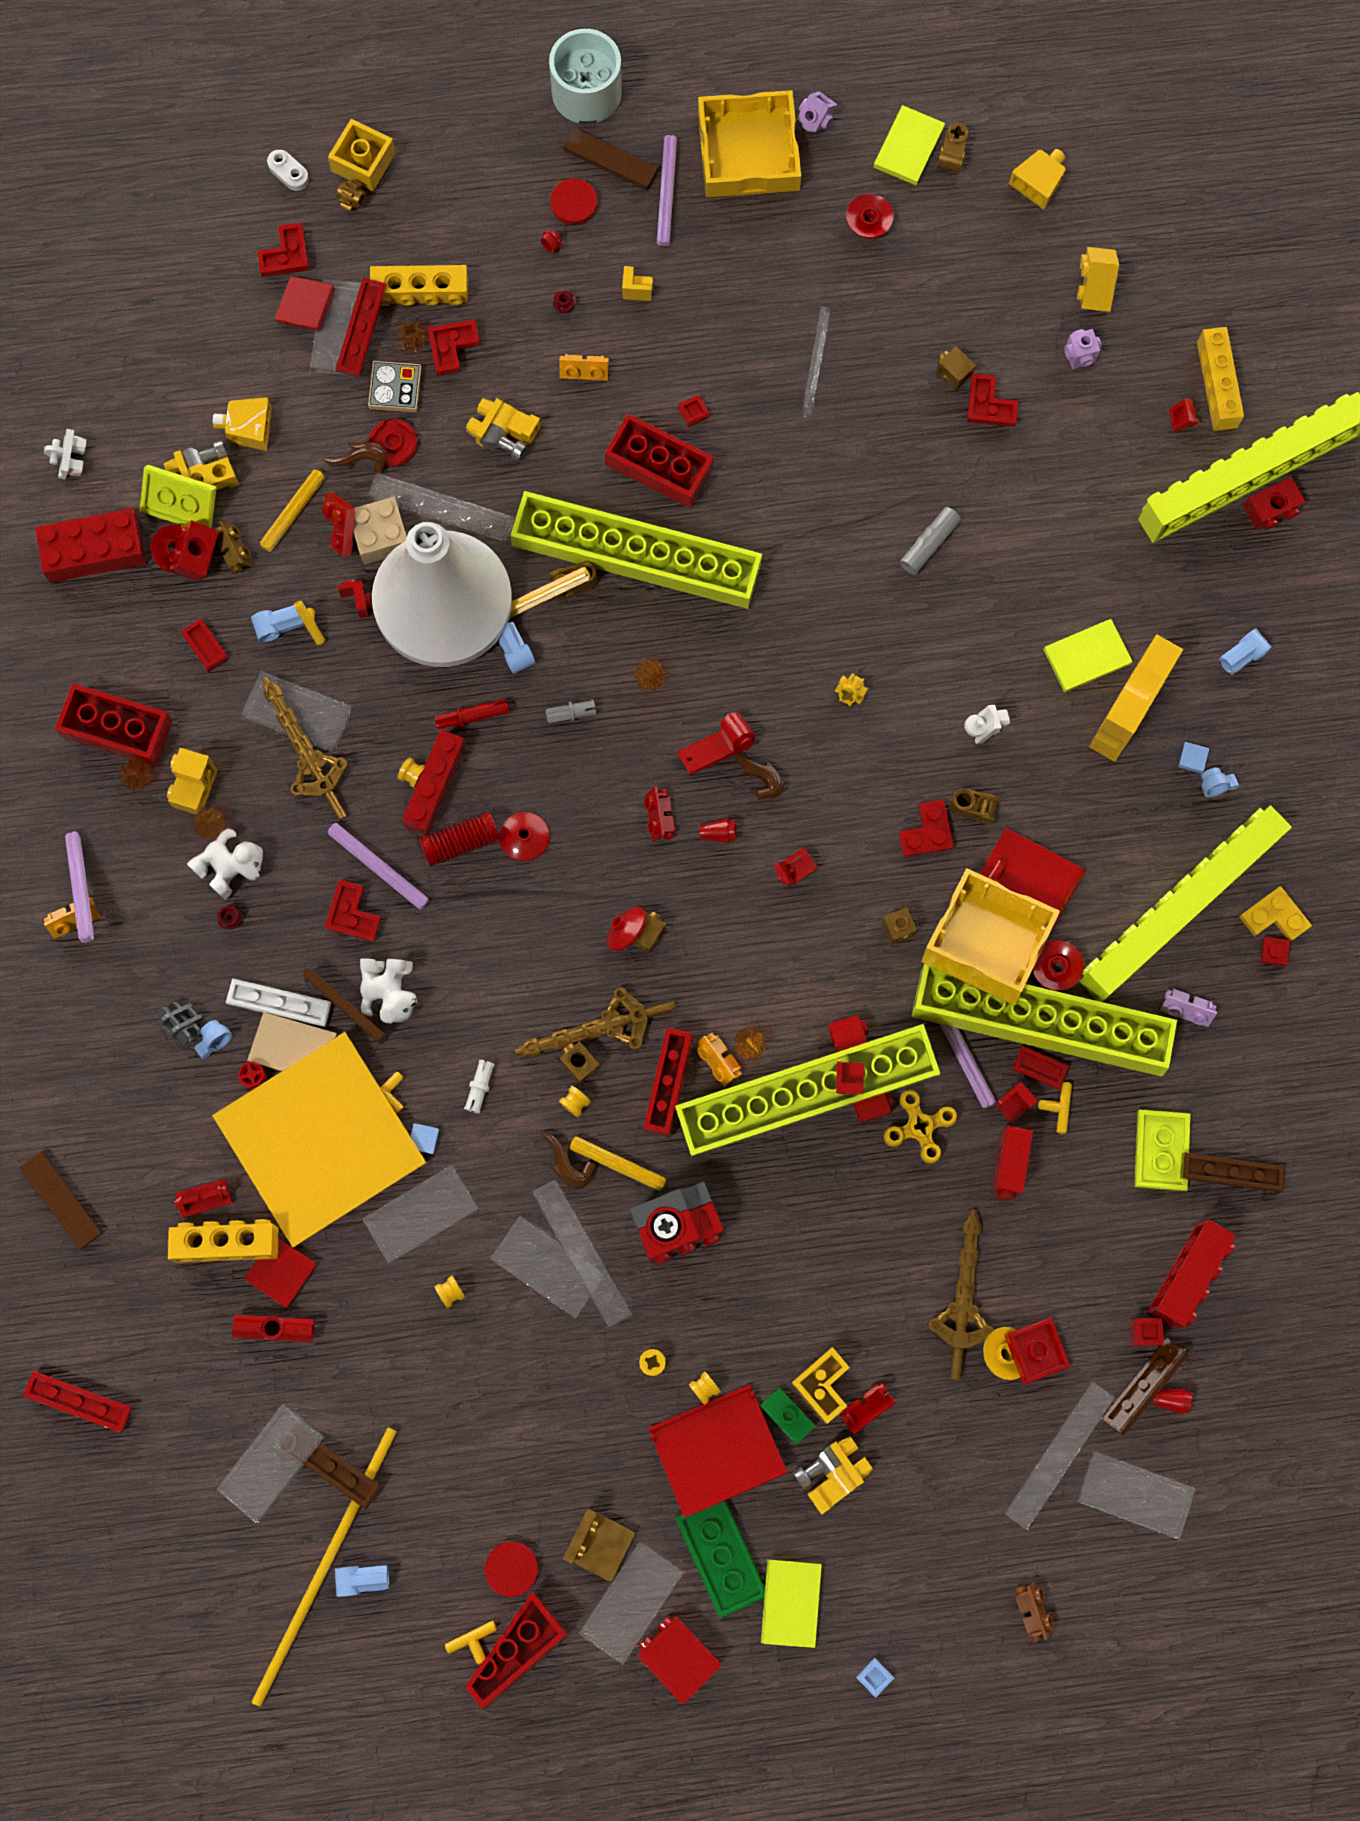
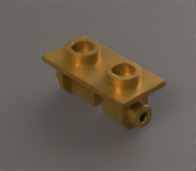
[215,521,254,574]

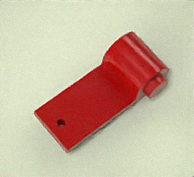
[677,712,755,776]

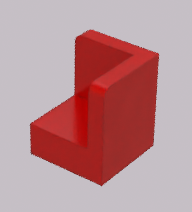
[836,1061,864,1095]
[994,1082,1038,1123]
[1130,1318,1164,1347]

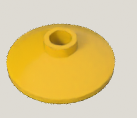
[983,1327,1020,1380]

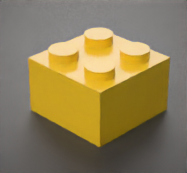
[328,119,396,192]

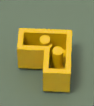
[1077,247,1119,312]
[167,748,218,816]
[791,1347,850,1424]

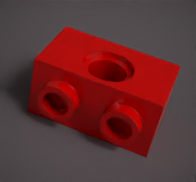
[1243,477,1305,531]
[169,520,219,581]

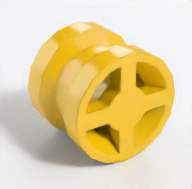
[397,757,425,789]
[559,1086,591,1118]
[434,1275,466,1309]
[639,1349,666,1376]
[689,1372,721,1405]

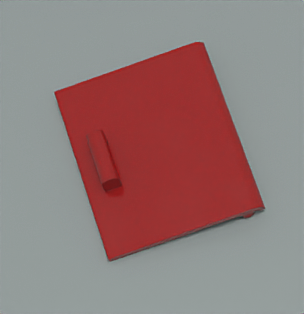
[979,828,1085,941]
[648,1384,788,1518]

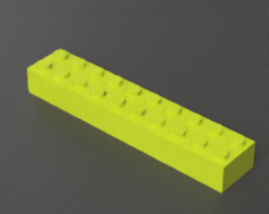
[1138,392,1360,543]
[510,491,762,609]
[1079,805,1292,1002]
[911,963,1177,1077]
[675,1024,940,1156]

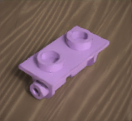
[1160,988,1217,1027]

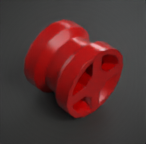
[238,1062,267,1090]

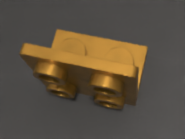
[563,1508,635,1581]

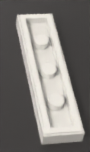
[226,978,332,1028]

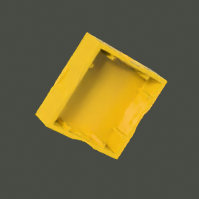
[698,90,801,197]
[1089,634,1183,762]
[921,868,1060,1005]

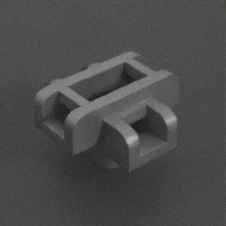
[156,1002,203,1046]

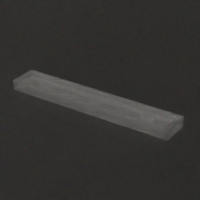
[368,473,515,542]
[532,1180,632,1329]
[1004,1382,1115,1530]

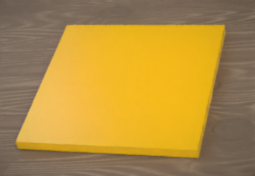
[212,1032,427,1248]

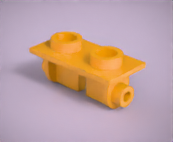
[559,354,609,381]
[44,897,101,939]
[695,1032,742,1087]

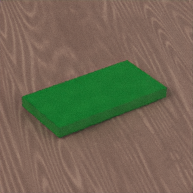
[675,1501,765,1619]

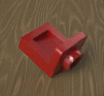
[338,580,372,618]
[774,848,819,886]

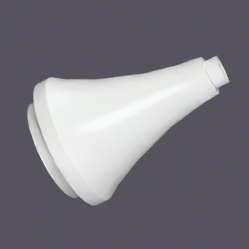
[372,522,512,667]

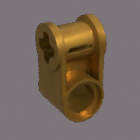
[937,123,968,173]
[548,562,598,600]
[949,788,1000,824]

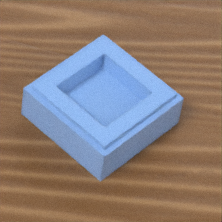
[1178,742,1209,774]
[411,1123,440,1155]
[856,1657,894,1698]

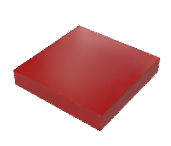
[275,276,336,332]
[244,1238,318,1309]
[1004,1317,1071,1385]

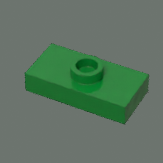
[760,1387,816,1445]

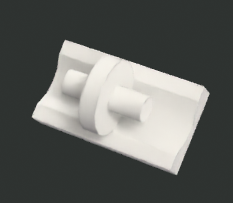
[44,429,86,479]
[965,705,1010,744]

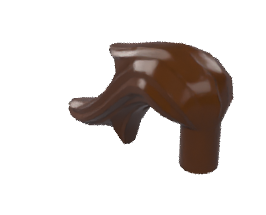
[323,442,387,474]
[734,752,784,800]
[541,1132,596,1189]

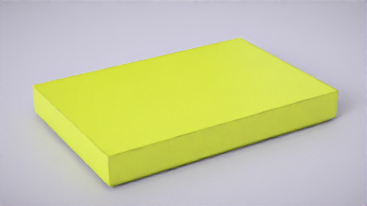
[873,105,945,186]
[139,465,217,528]
[1043,619,1133,693]
[1134,1110,1191,1192]
[761,1559,822,1648]

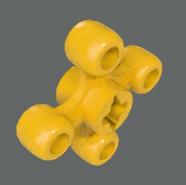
[883,1090,957,1164]

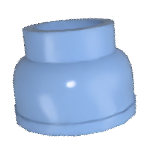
[1201,768,1239,797]
[195,1020,233,1059]

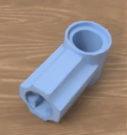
[251,605,305,642]
[498,622,536,674]
[1219,628,1272,675]
[335,1565,389,1596]

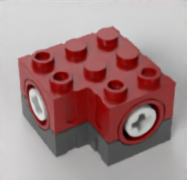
[630,1182,724,1266]

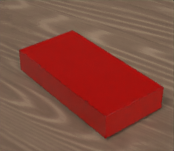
[180,618,229,673]
[1011,1046,1069,1090]

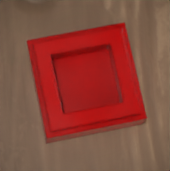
[677,394,710,428]

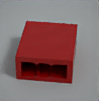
[990,1126,1033,1201]
[637,1615,722,1705]

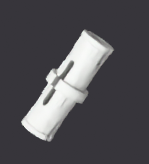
[464,1060,495,1114]

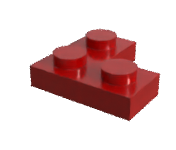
[257,222,309,277]
[428,320,480,376]
[967,373,1018,427]
[322,493,355,556]
[899,800,954,858]
[324,880,381,942]

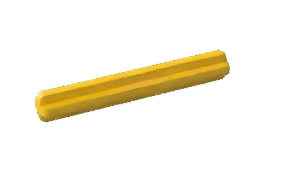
[260,469,325,552]
[509,567,591,619]
[570,1137,666,1191]

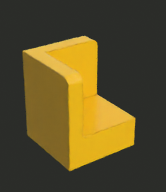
[622,266,653,301]

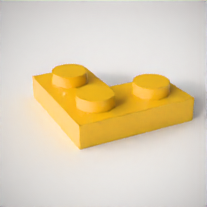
[1239,886,1312,942]

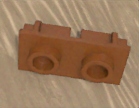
[1014,1581,1054,1642]

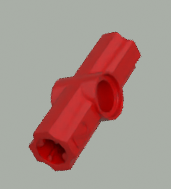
[232,1314,315,1343]

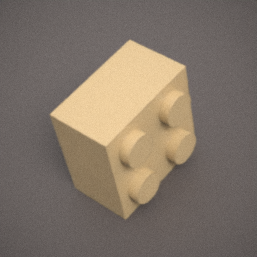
[353,497,407,565]

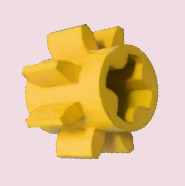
[835,673,868,706]

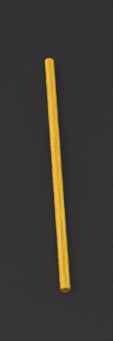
[252,1427,397,1707]

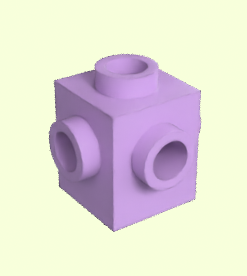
[797,91,837,132]
[1064,329,1102,369]

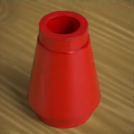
[699,818,737,843]
[1153,1389,1192,1415]

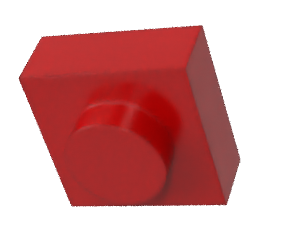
[1260,937,1290,967]

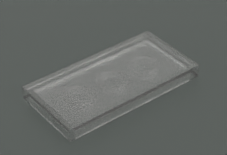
[310,279,361,375]
[802,306,830,417]
[241,671,353,753]
[362,1165,479,1264]
[490,1216,606,1319]
[216,1404,325,1524]
[1077,1451,1196,1540]
[579,1541,684,1665]

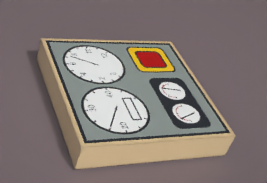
[368,361,422,413]

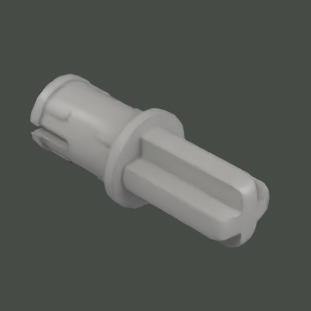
[546,700,596,723]

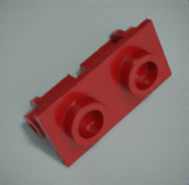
[644,787,675,842]
[175,1179,232,1218]
[840,1383,896,1434]

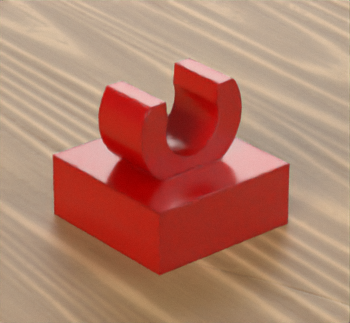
[1169,399,1200,432]

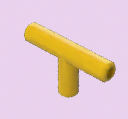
[294,601,325,645]
[380,1072,403,1113]
[1038,1082,1072,1134]
[445,1621,497,1664]

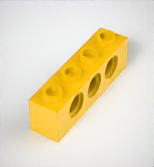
[370,265,468,306]
[1197,327,1244,431]
[168,1219,279,1263]

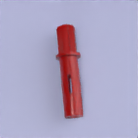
[435,698,509,729]

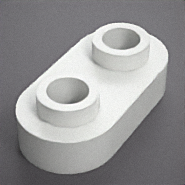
[267,150,309,191]

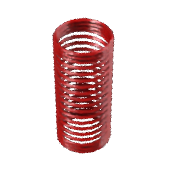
[419,811,500,867]

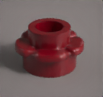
[552,290,576,314]
[217,905,242,930]

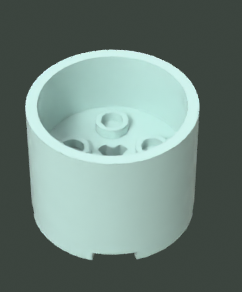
[549,29,622,123]

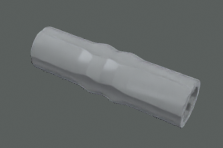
[900,507,961,575]

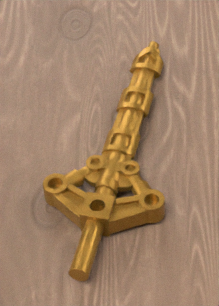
[262,677,349,821]
[515,987,676,1057]
[927,1209,994,1381]

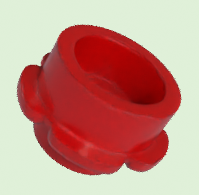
[540,230,562,253]

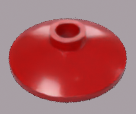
[846,194,894,239]
[150,525,195,574]
[499,812,550,861]
[607,907,646,951]
[1033,940,1084,991]

